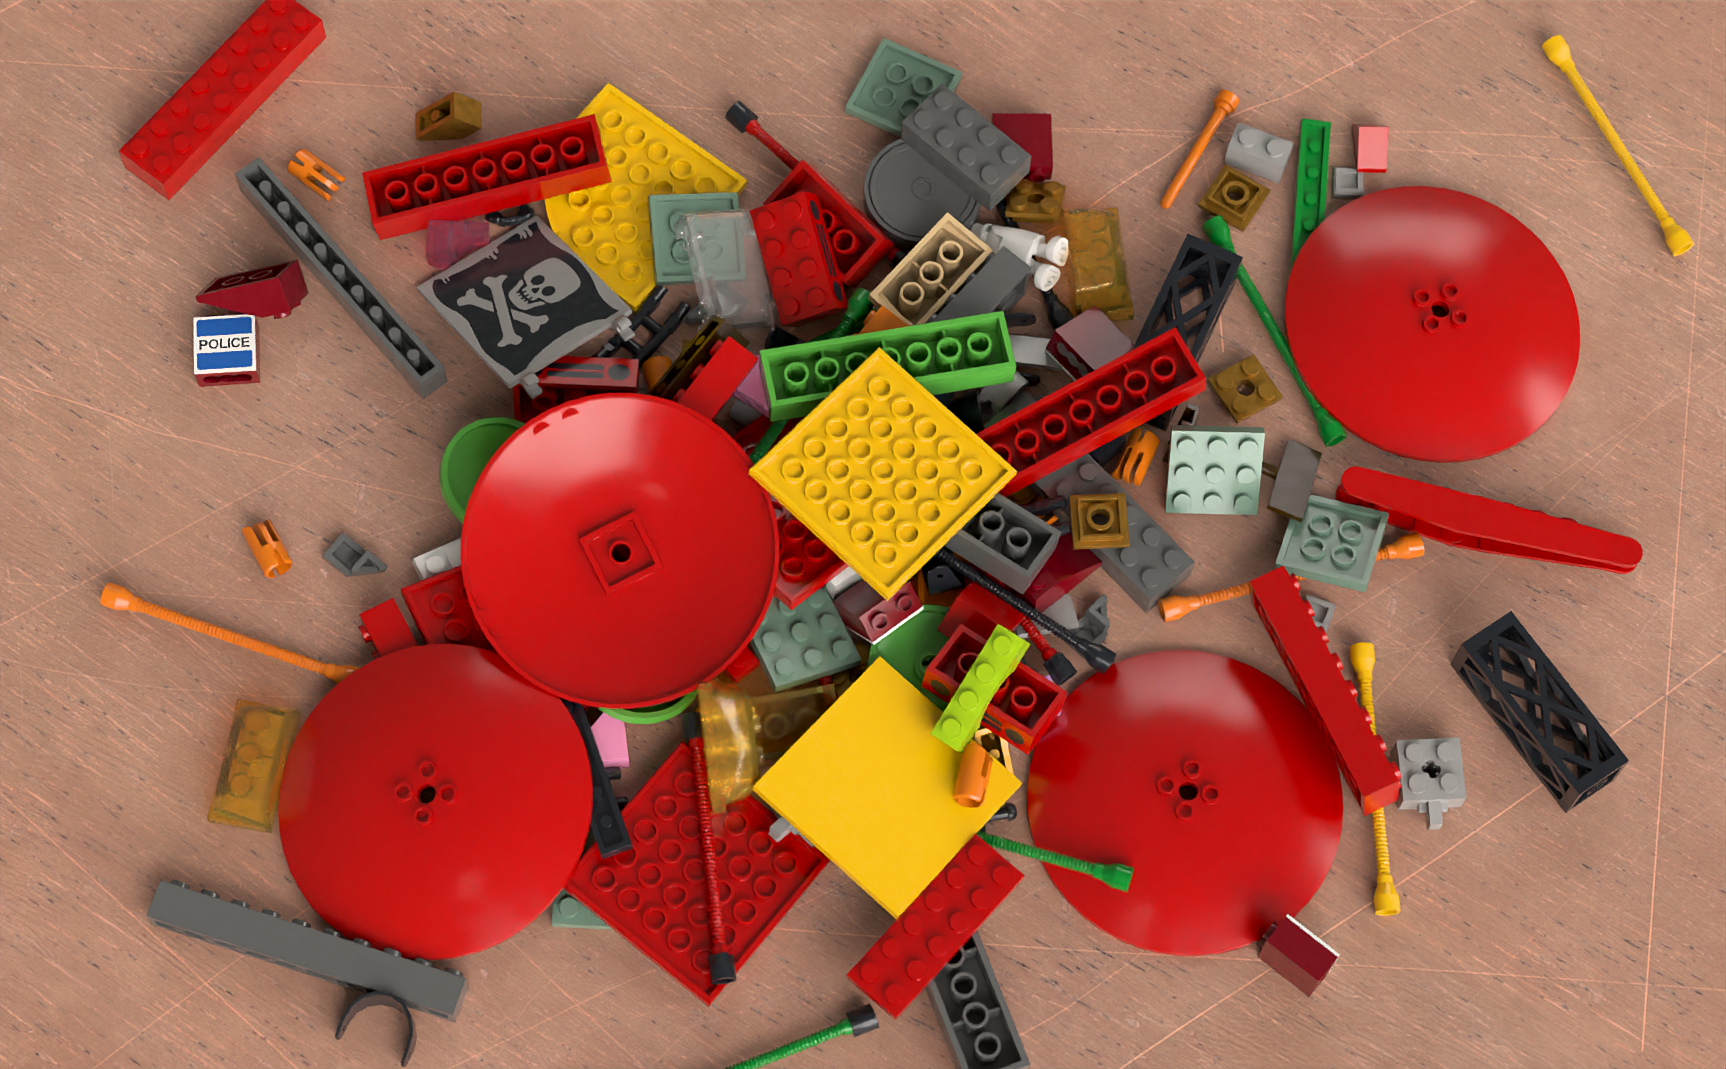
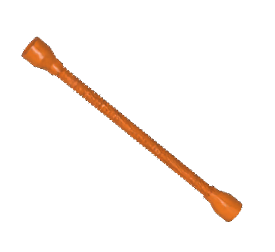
[1158,532,1424,622]
[100,582,359,684]

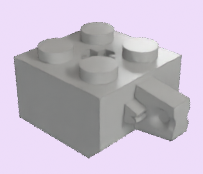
[1390,738,1467,830]

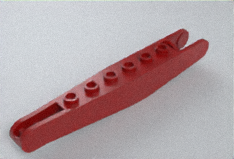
[1335,466,1643,575]

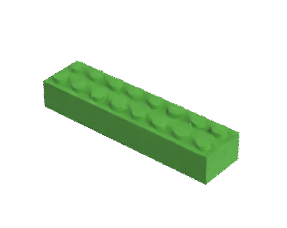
[759,311,1016,422]

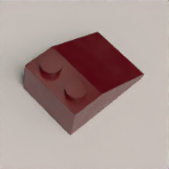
[195,259,309,319]
[1004,533,1102,613]

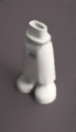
[971,222,1069,291]

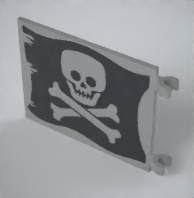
[416,215,635,399]

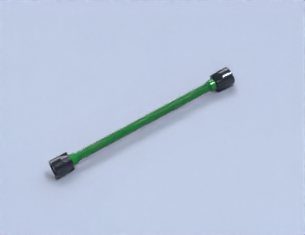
[725,1003,879,1069]

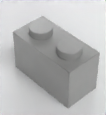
[1224,122,1294,183]

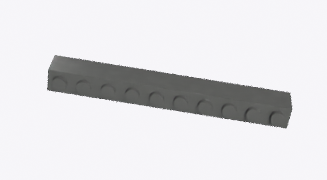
[235,157,447,400]
[146,880,469,1022]

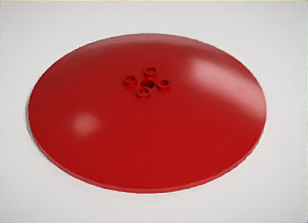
[1284,186,1580,463]
[461,393,779,709]
[278,644,593,961]
[1026,650,1344,956]

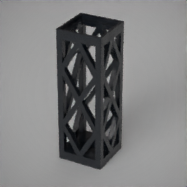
[1132,234,1243,432]
[1450,611,1629,813]

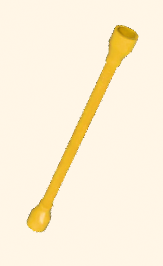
[1542,35,1694,256]
[1349,642,1401,916]

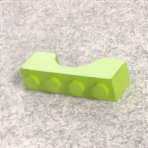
[930,624,1030,753]

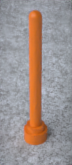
[1160,89,1240,209]

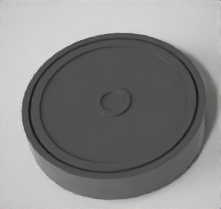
[864,139,982,251]

